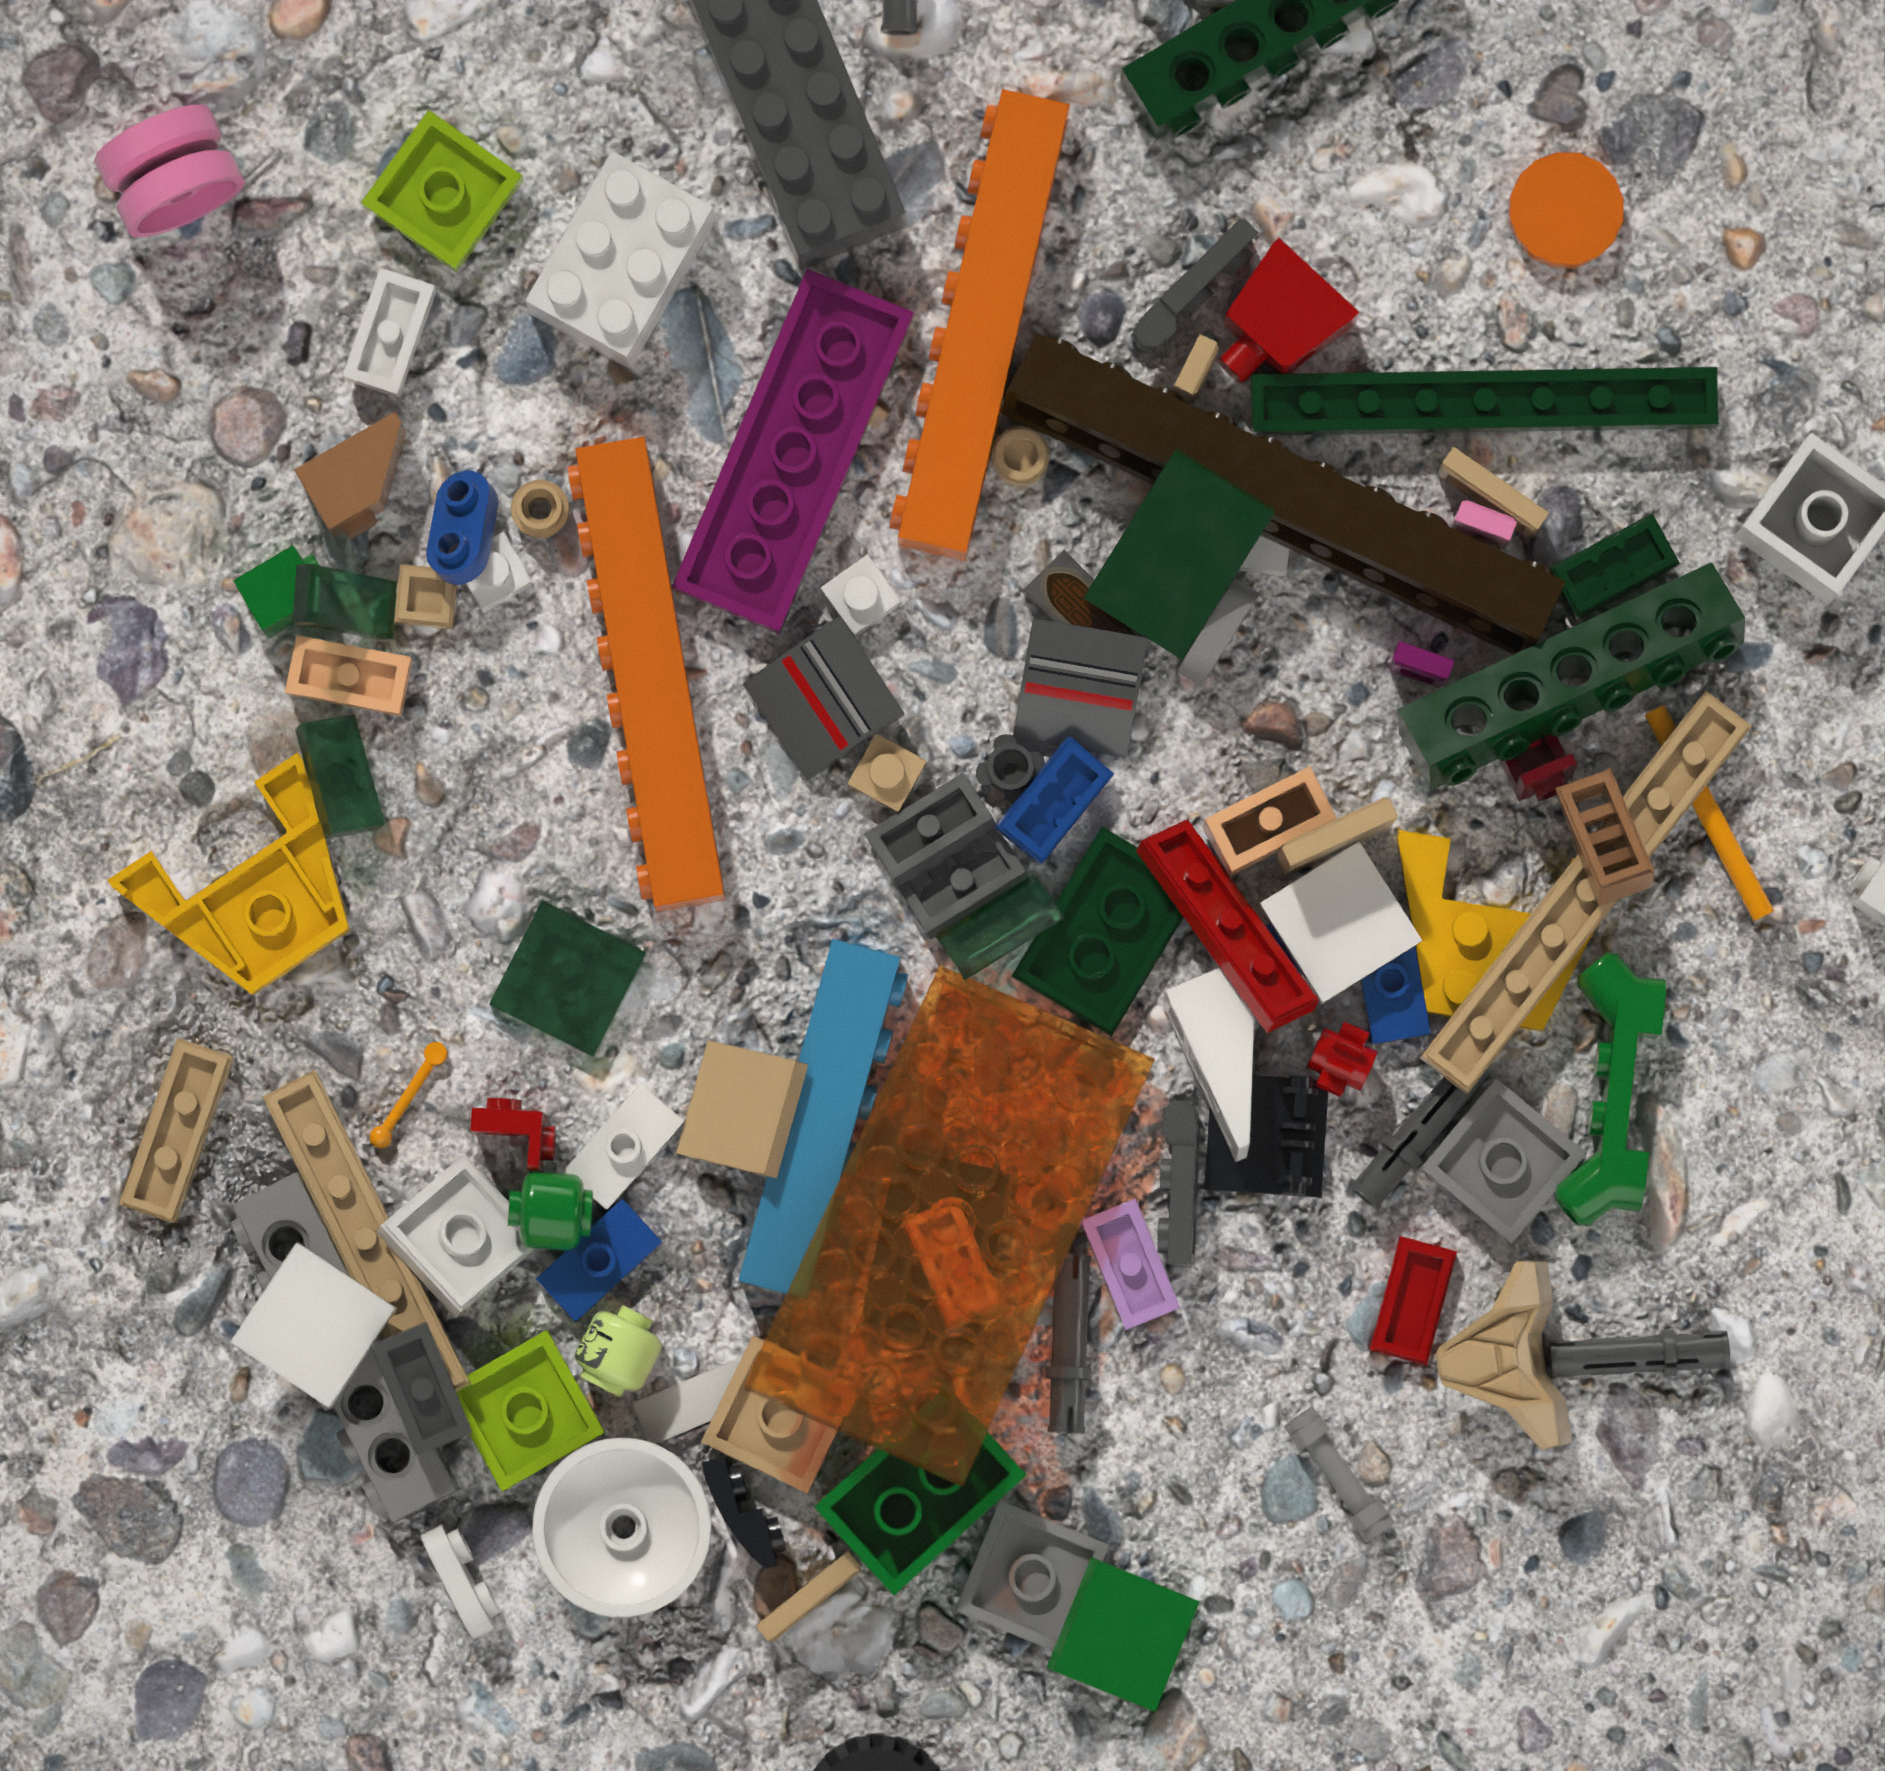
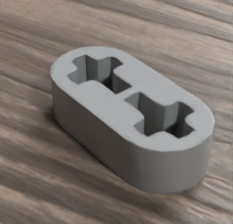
[1177,578,1260,686]

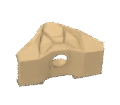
[1436,1261,1572,1450]

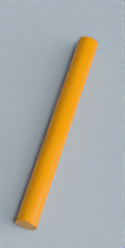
[1644,704,1774,921]

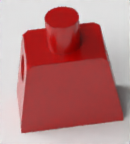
[1217,237,1360,384]

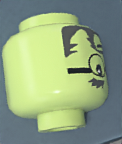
[575,1305,662,1397]

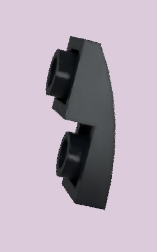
[701,1456,787,1569]

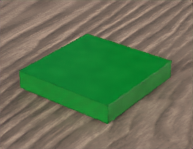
[1046,1557,1200,1712]

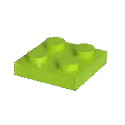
[361,109,524,273]
[456,1330,606,1492]

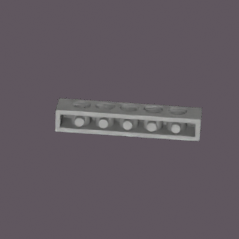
[231,1172,461,1523]

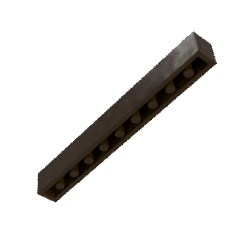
[1001,333,1566,655]

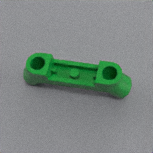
[1554,952,1666,1227]

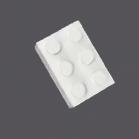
[525,151,716,370]

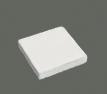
[1259,841,1422,1005]
[376,1154,537,1318]
[230,1242,397,1408]

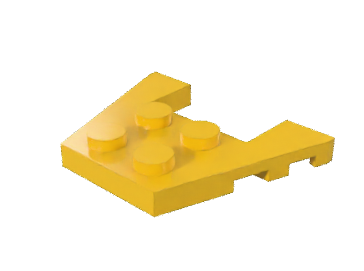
[107,752,351,996]
[1396,830,1595,1032]

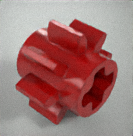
[1306,1021,1378,1097]

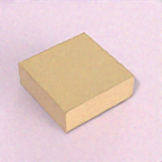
[1173,334,1219,404]
[394,564,458,630]

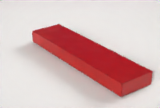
[1136,819,1319,1033]

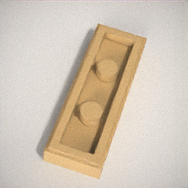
[119,1038,235,1224]

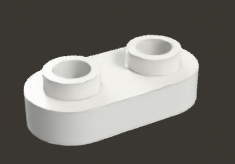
[421,1523,501,1640]

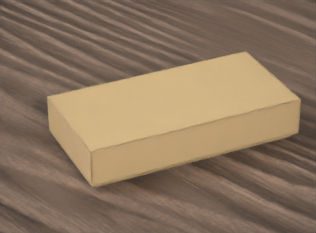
[1437,446,1549,539]
[756,1550,862,1642]

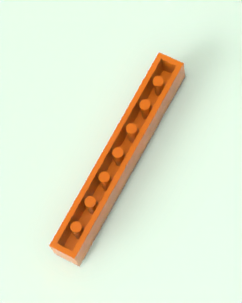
[889,89,1070,562]
[567,436,726,912]

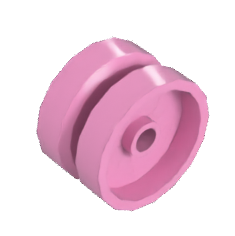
[94,104,245,238]

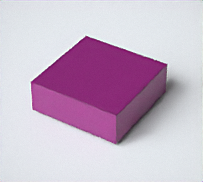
[1388,641,1455,689]

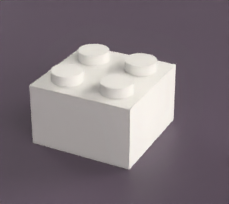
[1734,433,1885,605]

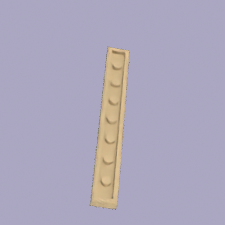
[1420,690,1752,1094]

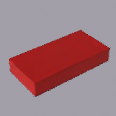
[1369,1236,1457,1366]

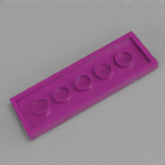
[672,269,914,634]

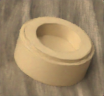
[992,426,1050,487]

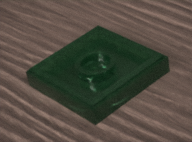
[489,900,647,1058]

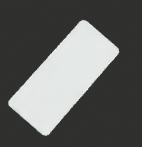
[633,1361,738,1444]

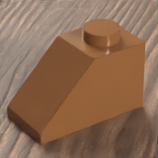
[294,412,407,539]

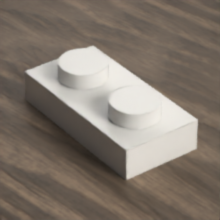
[342,268,437,398]

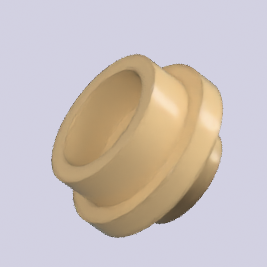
[511,480,569,538]

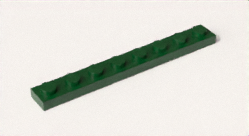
[1250,367,1719,436]

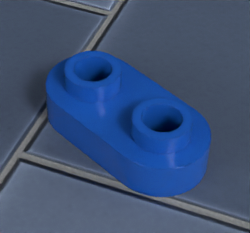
[426,470,498,585]

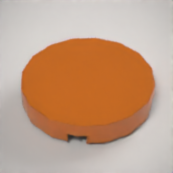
[1508,152,1624,269]

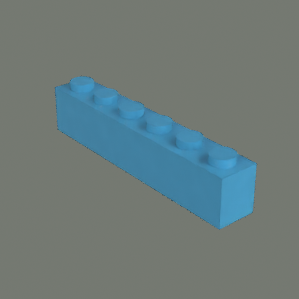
[738,939,909,1301]

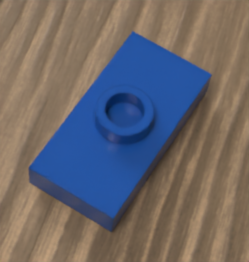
[994,737,1114,864]
[1360,919,1431,1045]
[536,1199,663,1322]

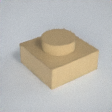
[847,734,927,813]

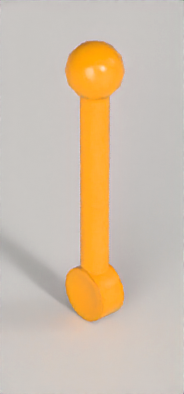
[369,1042,448,1149]

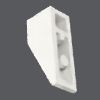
[1163,967,1254,1162]

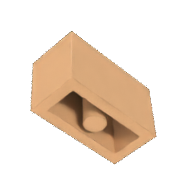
[1202,766,1337,877]

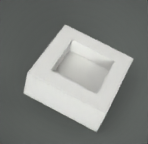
[466,531,534,613]
[820,554,902,637]

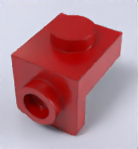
[470,1098,556,1172]

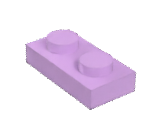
[1080,1198,1180,1331]

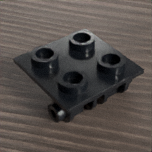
[1204,1075,1328,1198]

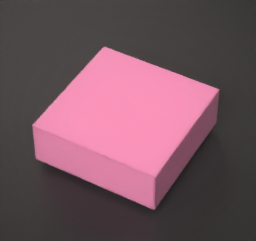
[1451,500,1517,550]

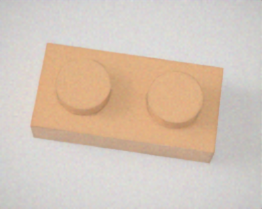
[285,635,413,717]

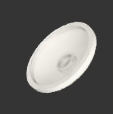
[532,1438,711,1617]

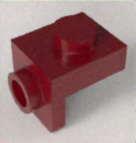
[1499,735,1578,801]

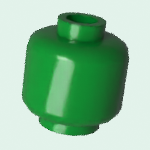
[508,1172,593,1250]

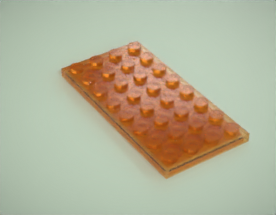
[744,965,1155,1486]

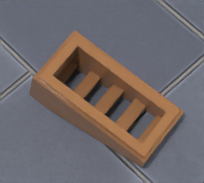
[1555,768,1655,905]

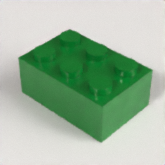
[814,1386,1026,1596]

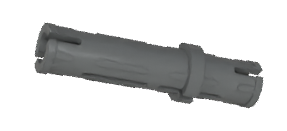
[1349,1070,1491,1210]
[1045,1254,1092,1434]
[1549,1329,1730,1378]

